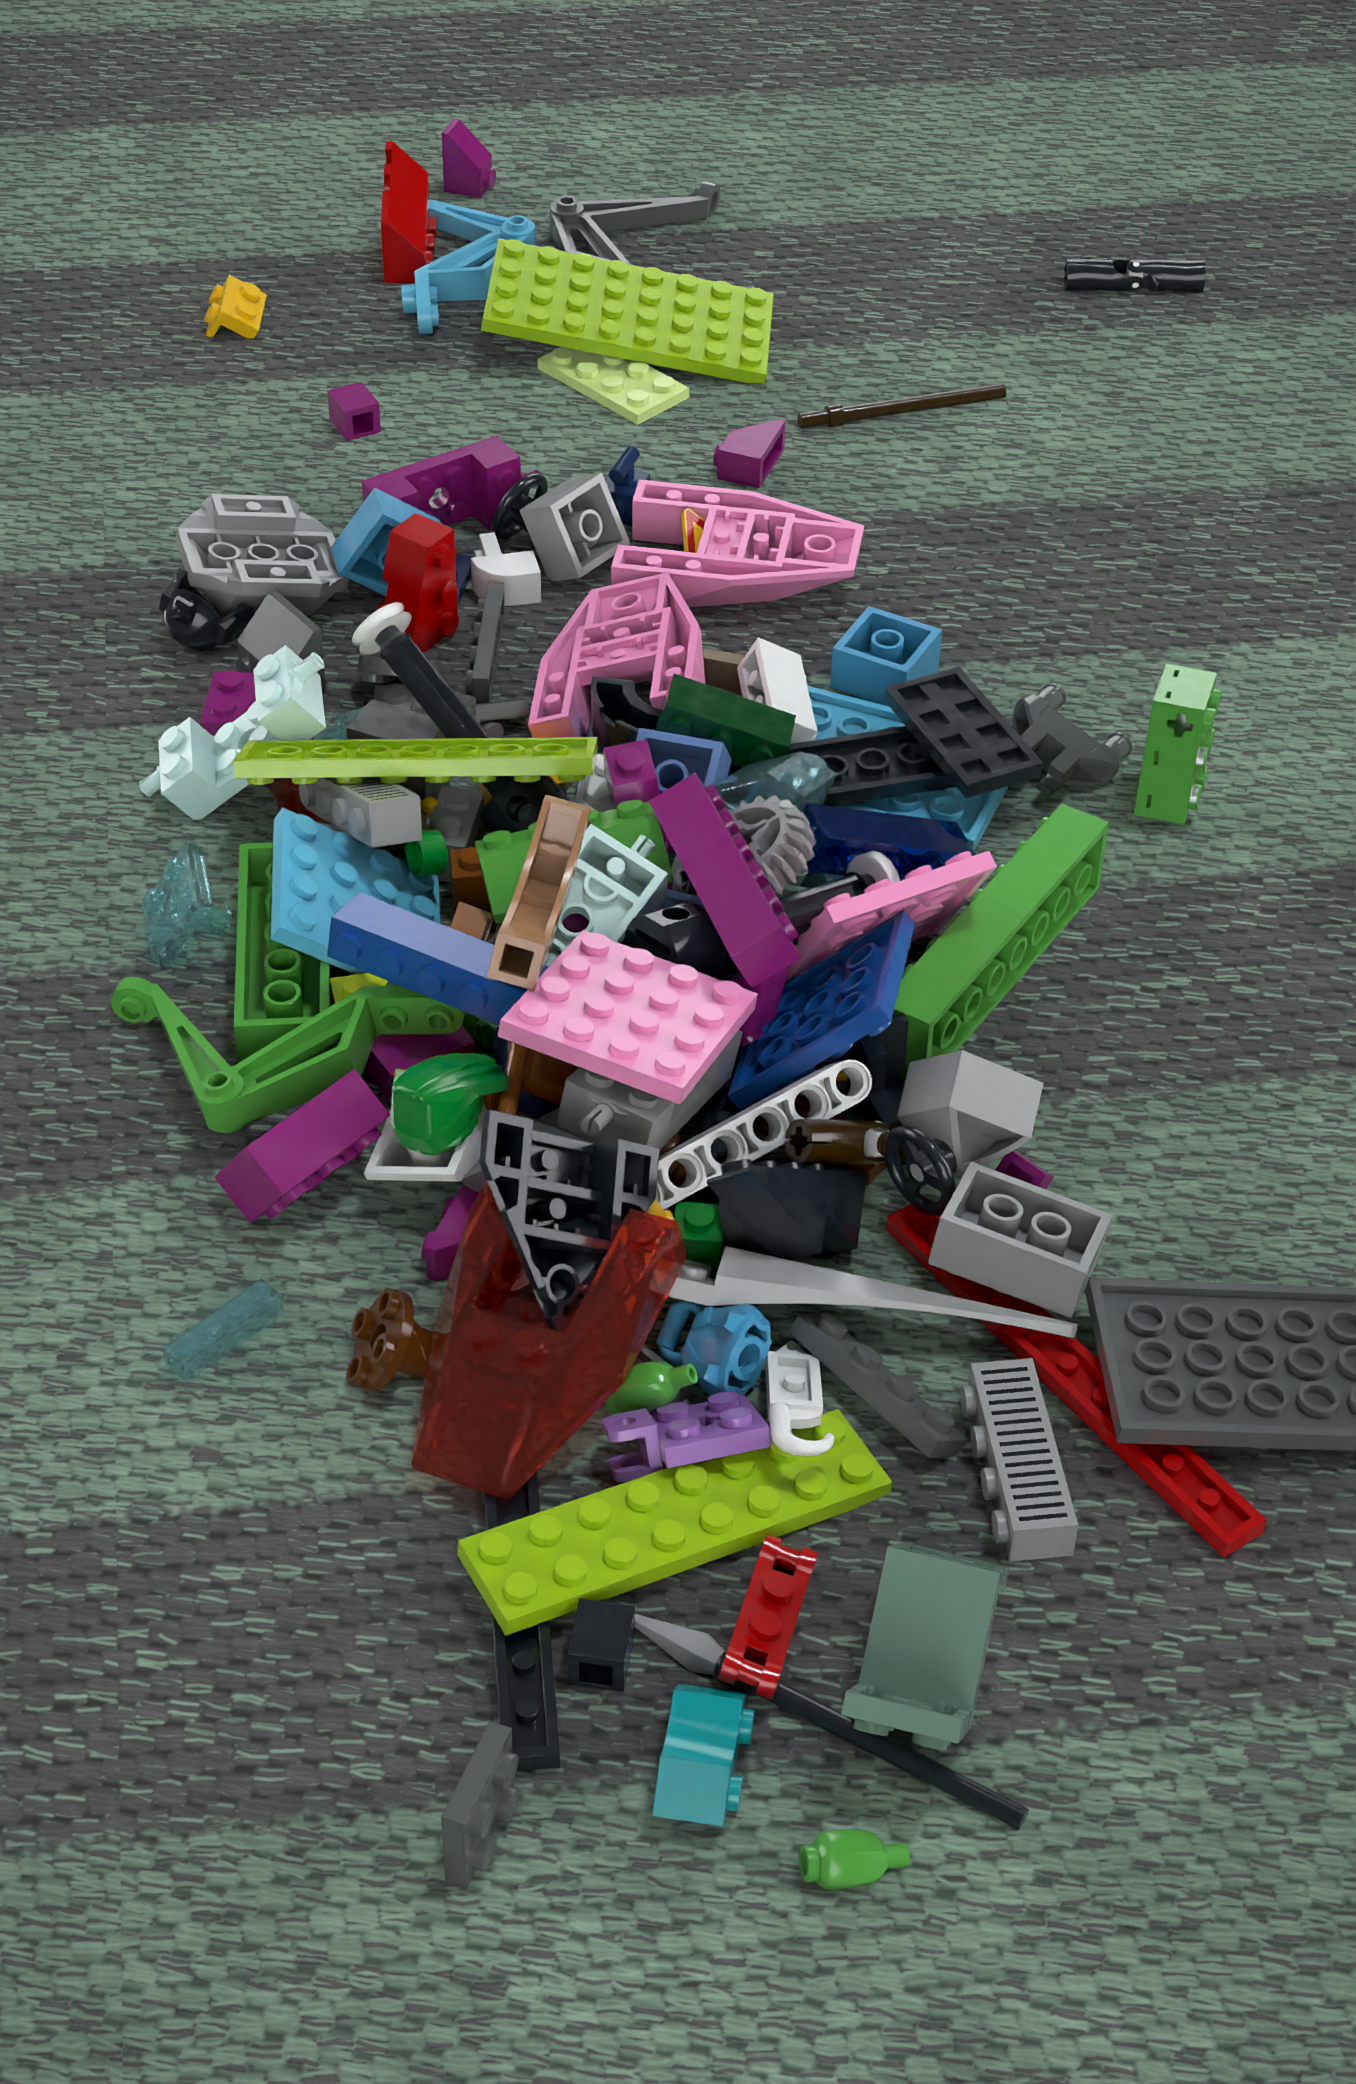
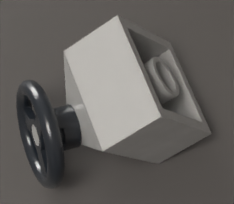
[491,472,631,581]
[884,1050,1044,1216]

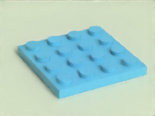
[271,807,440,974]

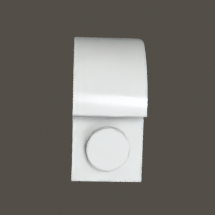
[471,532,541,606]

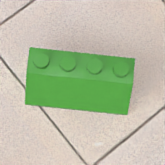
[475,800,674,924]

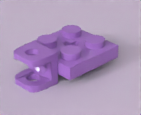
[601,1392,772,1482]

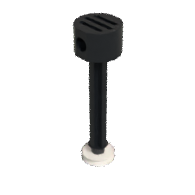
[352,602,570,833]
[624,851,900,979]

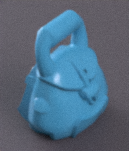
[655,1300,772,1396]

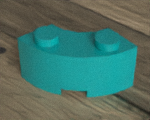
[652,1684,755,1827]

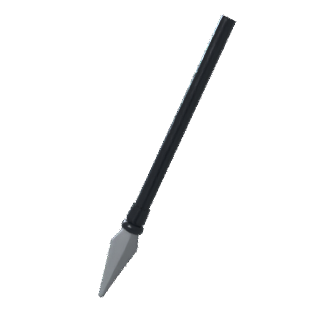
[635,1614,1029,1830]

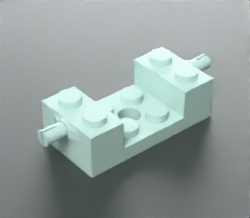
[139,645,326,820]
[494,824,668,1030]

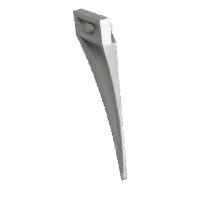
[659,1246,1078,1338]

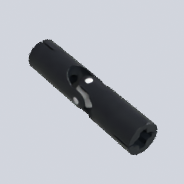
[1064,259,1206,292]

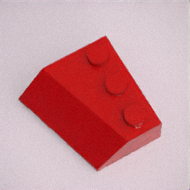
[381,141,437,283]

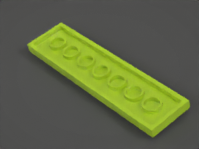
[233,737,598,785]
[457,1409,893,1636]

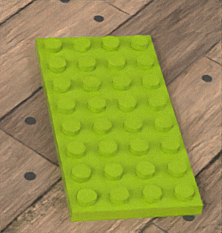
[481,238,774,384]

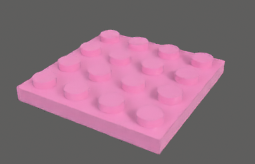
[786,851,997,981]
[498,930,758,1105]

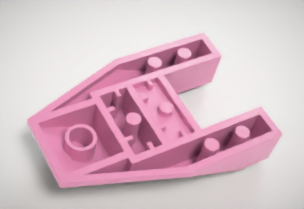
[611,479,864,608]
[528,572,705,738]

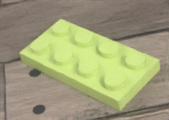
[537,347,689,425]

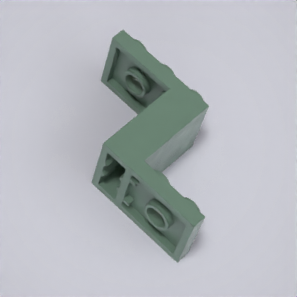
[841,1542,1010,1750]

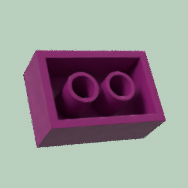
[214,1068,390,1222]

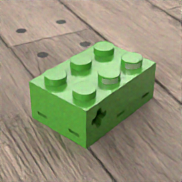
[1134,663,1222,825]

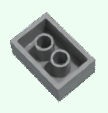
[928,1162,1113,1319]

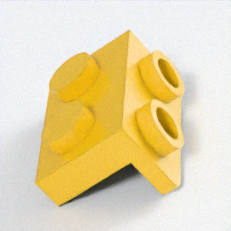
[204,275,267,338]

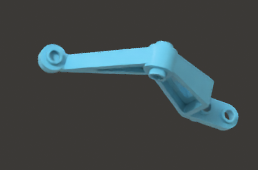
[401,199,536,335]

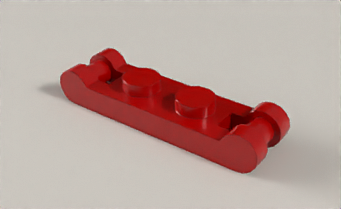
[717,1533,818,1699]

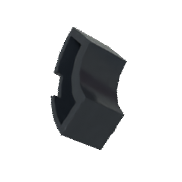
[591,676,660,752]

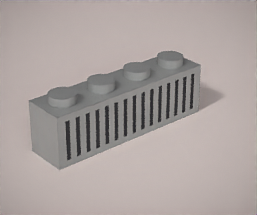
[299,777,422,848]
[960,1358,1078,1562]

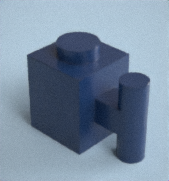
[605,446,650,526]

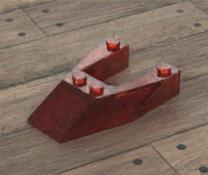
[411,1180,687,1500]

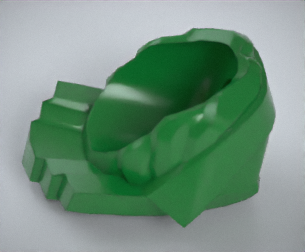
[390,1052,509,1156]

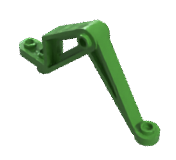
[111,977,466,1133]

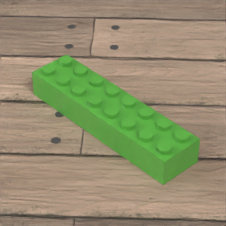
[892,804,1109,1081]

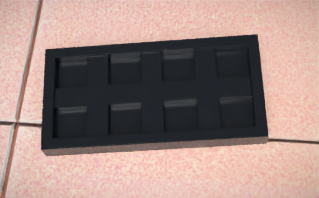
[884,666,1043,798]

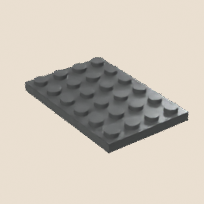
[1085,1277,1356,1451]

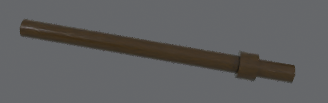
[797,384,1006,428]

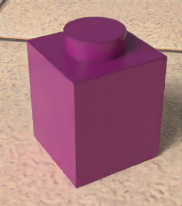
[327,382,381,441]

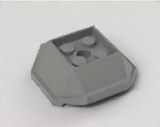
[176,494,349,616]

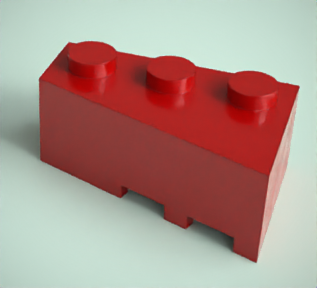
[377,513,459,653]

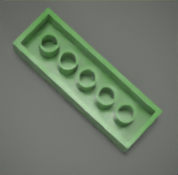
[234,842,333,1063]

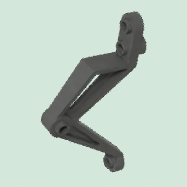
[549,181,720,265]

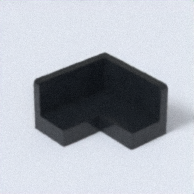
[847,1015,908,1125]

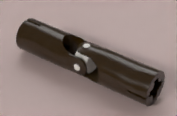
[785,1119,919,1165]

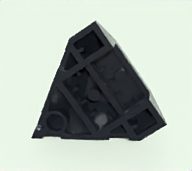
[479,1110,660,1338]

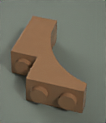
[487,795,592,991]

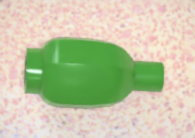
[603,1361,698,1413]
[799,1829,910,1890]

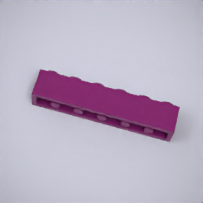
[649,773,801,988]

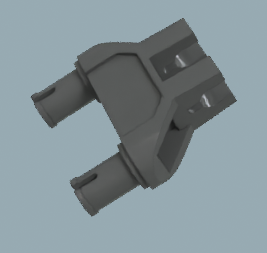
[1012,683,1133,797]

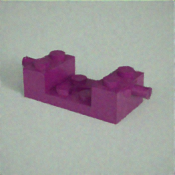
[362,436,541,531]

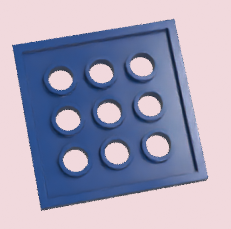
[727,910,915,1110]

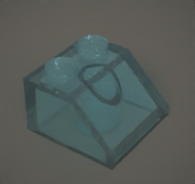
[714,751,837,821]

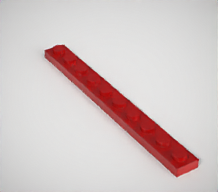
[886,1196,1267,1558]

